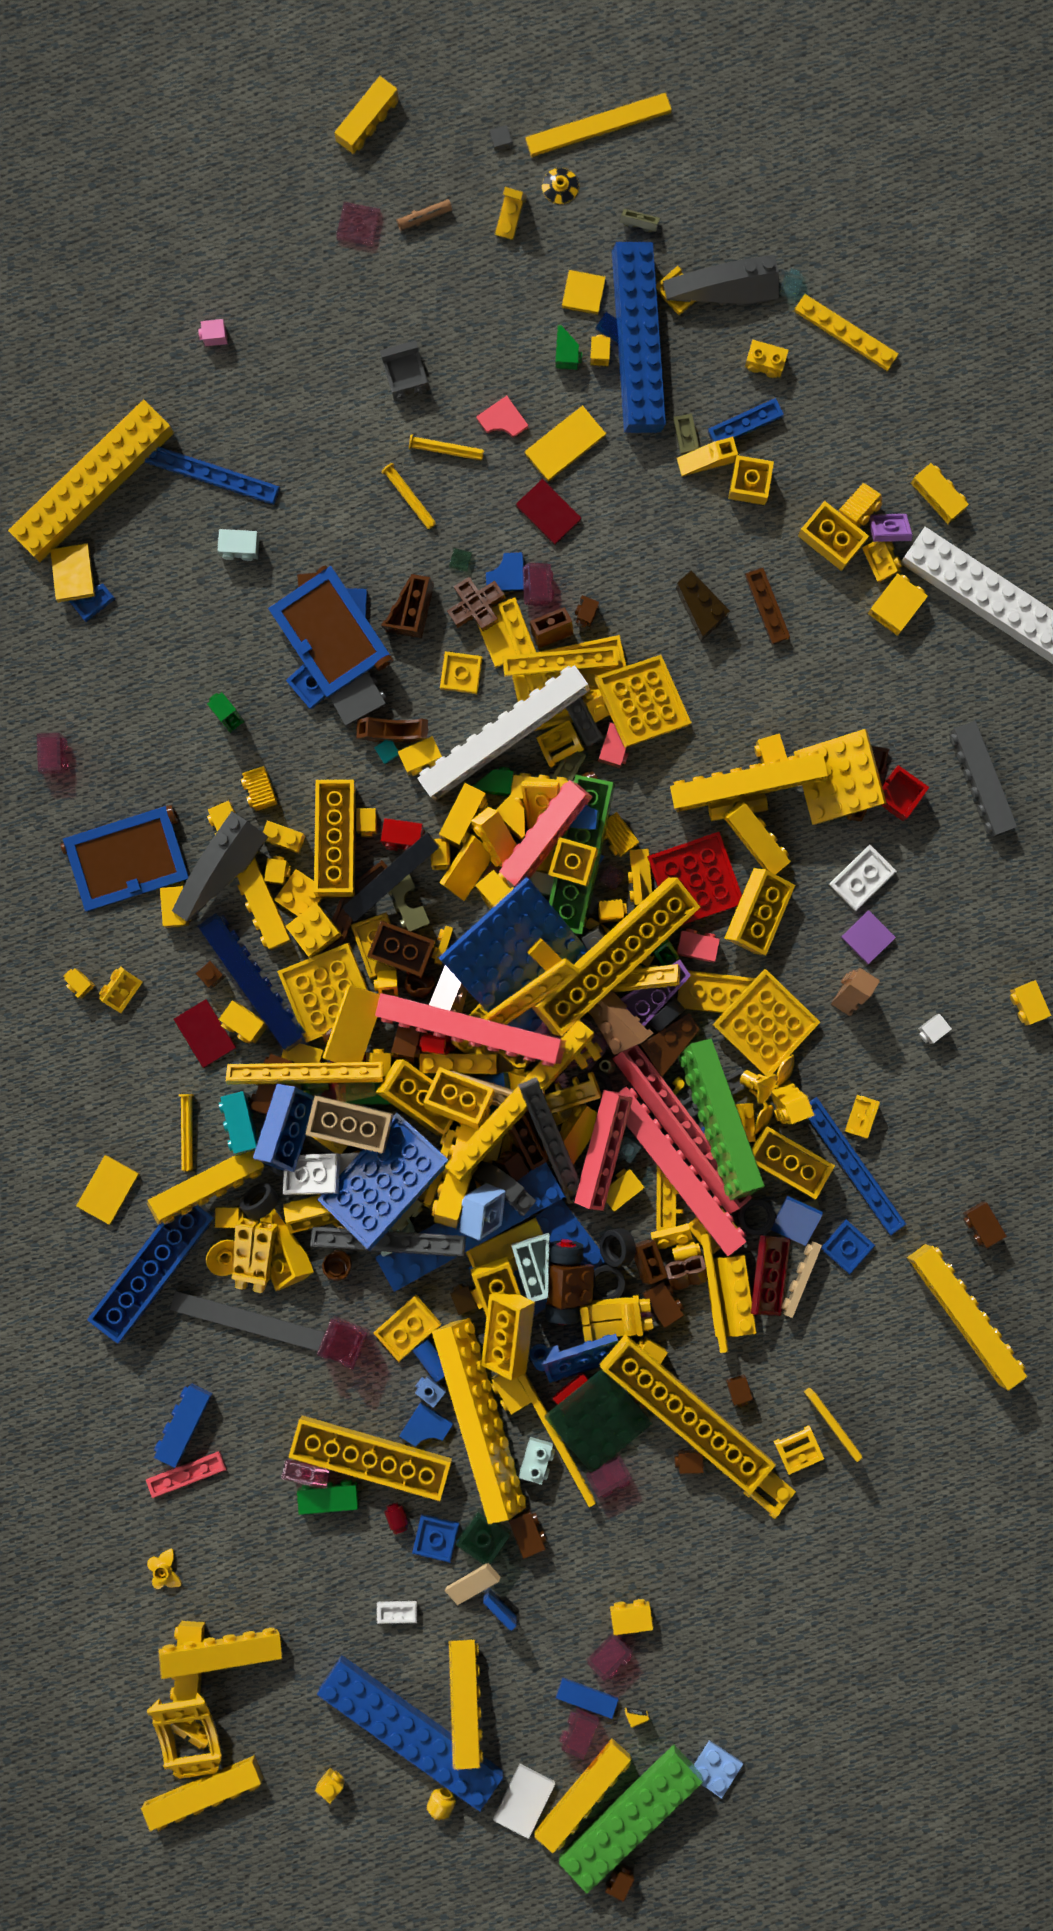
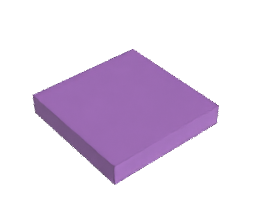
[868,514,912,542]
[841,910,896,965]

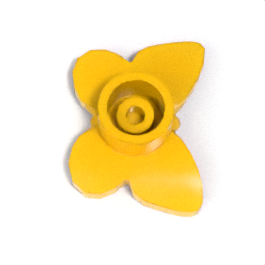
[147,1549,182,1589]

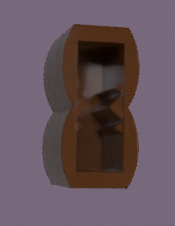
[665,1255,708,1290]

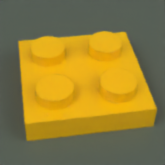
[275,869,323,916]

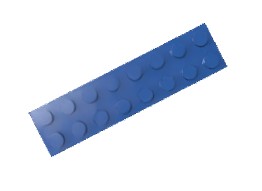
[87,1205,215,1344]

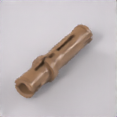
[396,199,452,231]

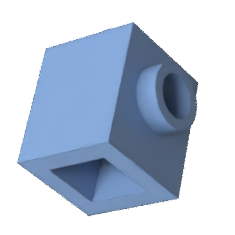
[415,1375,446,1408]

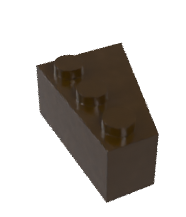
[676,570,730,641]

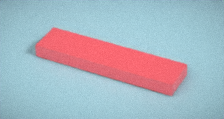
[146,1451,226,1499]

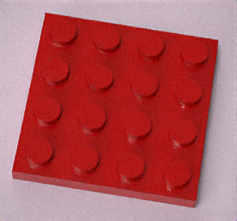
[647,832,742,925]

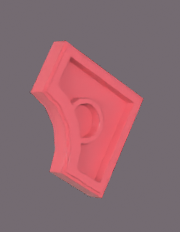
[476,396,528,438]

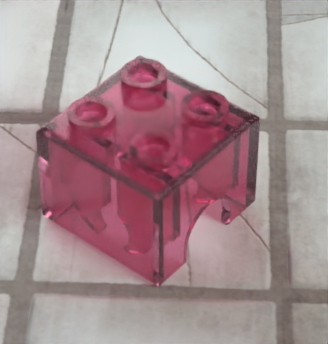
[317,1315,370,1370]

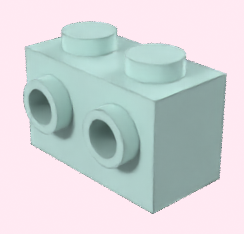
[218,529,259,561]
[519,1437,555,1485]

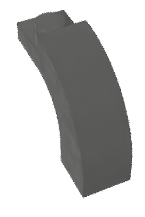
[472,1162,536,1216]

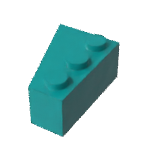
[219,1091,258,1155]

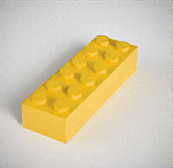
[314,780,356,897]
[431,1109,490,1229]

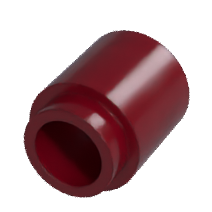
[384,1502,409,1534]

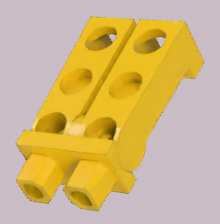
[231,1217,278,1293]
[580,1295,653,1342]

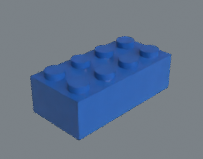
[253,1084,314,1172]

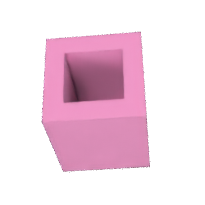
[198,319,228,347]

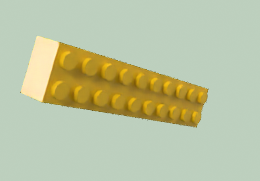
[8,399,174,562]
[531,878,700,1036]
[432,1318,526,1524]
[600,1334,776,1495]

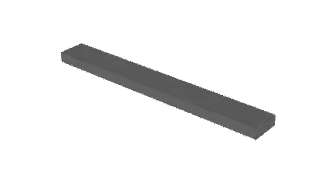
[518,1077,580,1204]
[310,1227,466,1257]
[170,1290,325,1351]

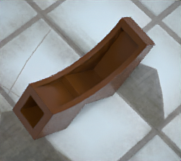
[356,717,428,743]

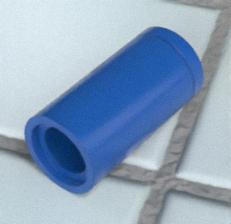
[412,1339,445,1382]

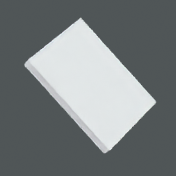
[829,845,897,912]
[283,1153,340,1195]
[493,1764,555,1839]

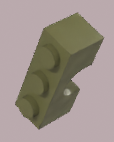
[388,874,431,932]

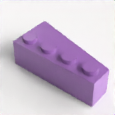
[620,959,691,1026]

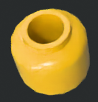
[427,1787,456,1820]

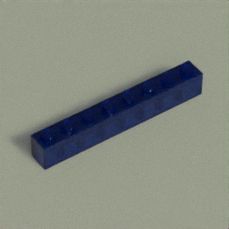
[198,913,306,1052]

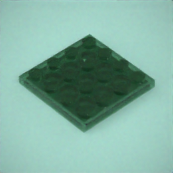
[544,1369,652,1473]

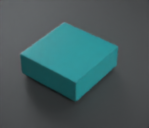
[374,740,399,765]

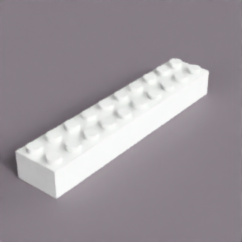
[901,527,1053,664]
[417,665,590,801]

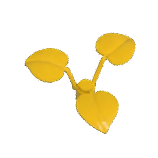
[740,1054,794,1135]

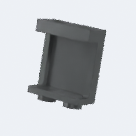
[380,340,429,400]
[330,671,388,729]

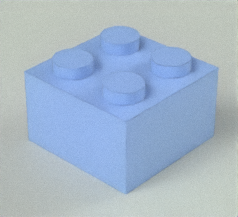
[460,1183,506,1240]

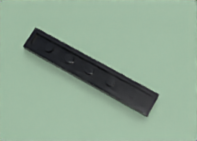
[342,832,440,922]

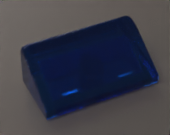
[595,312,619,344]

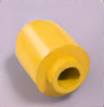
[672,1240,702,1261]

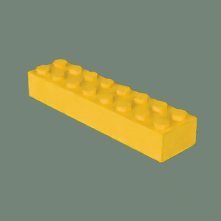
[670,751,828,812]
[907,1244,1027,1391]
[288,1415,452,1501]

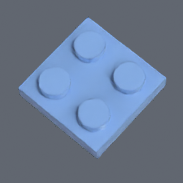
[694,1740,743,1798]

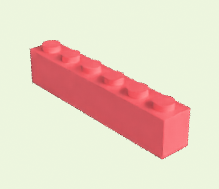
[499,780,593,886]
[574,1090,633,1211]

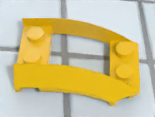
[147,1693,222,1779]

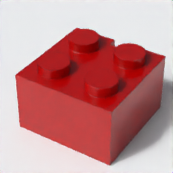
[880,765,929,821]
[381,818,424,851]

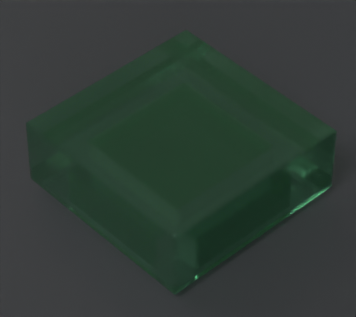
[449,548,472,572]

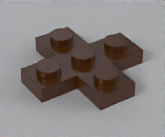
[447,577,505,632]

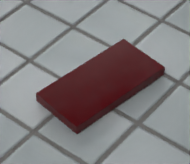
[751,1235,790,1316]

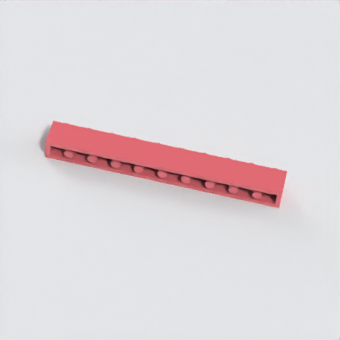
[375,993,566,1067]
[613,1045,752,1214]
[619,1086,746,1256]

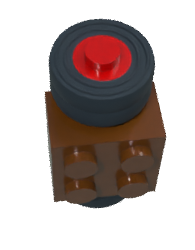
[545,1239,594,1325]

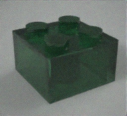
[456,1507,511,1565]

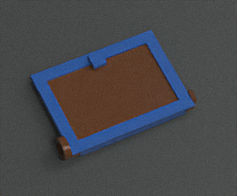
[268,565,394,698]
[60,805,189,912]

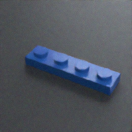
[707,398,784,442]

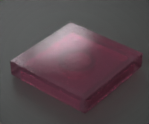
[336,202,381,247]

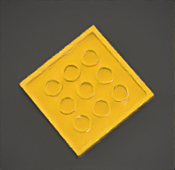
[594,655,691,748]
[794,729,886,825]
[277,943,368,1043]
[712,969,820,1076]

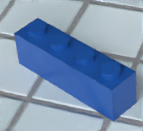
[154,1383,213,1468]

